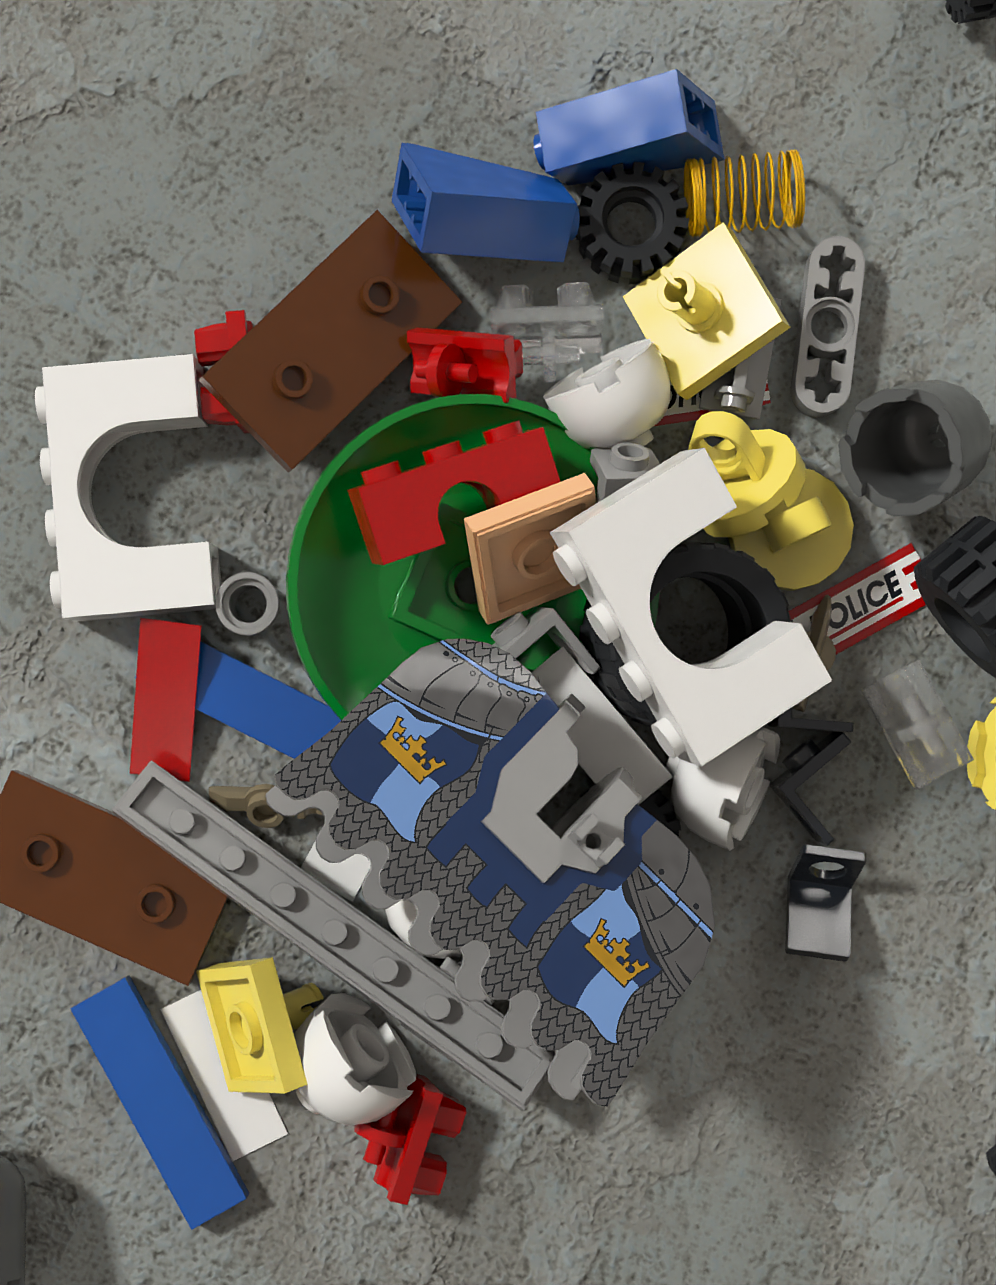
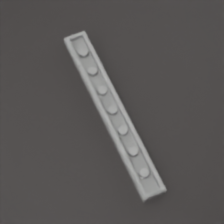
[112,760,556,1111]

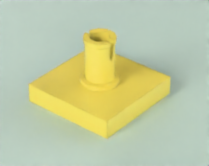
[623,222,791,400]
[196,957,324,1094]

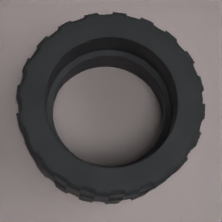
[579,542,793,727]

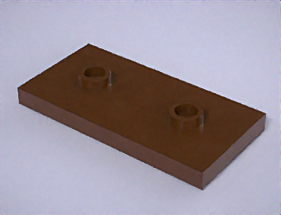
[199,210,462,472]
[0,770,229,986]

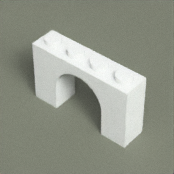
[35,354,221,622]
[550,448,832,767]

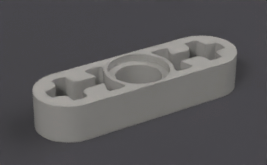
[790,236,865,418]

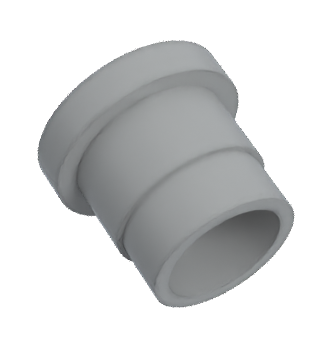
[215,572,280,636]

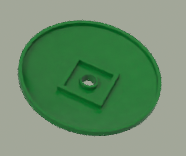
[286,394,660,720]

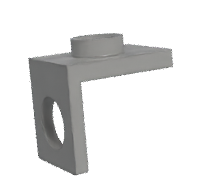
[491,606,601,674]

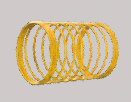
[684,149,805,237]

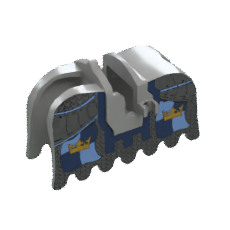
[265,639,715,1107]

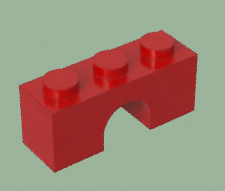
[348,420,561,565]

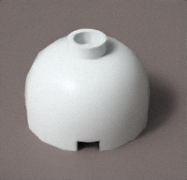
[543,339,671,449]
[666,727,780,851]
[294,993,416,1126]

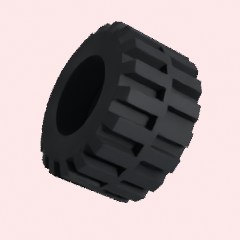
[913,516,996,678]

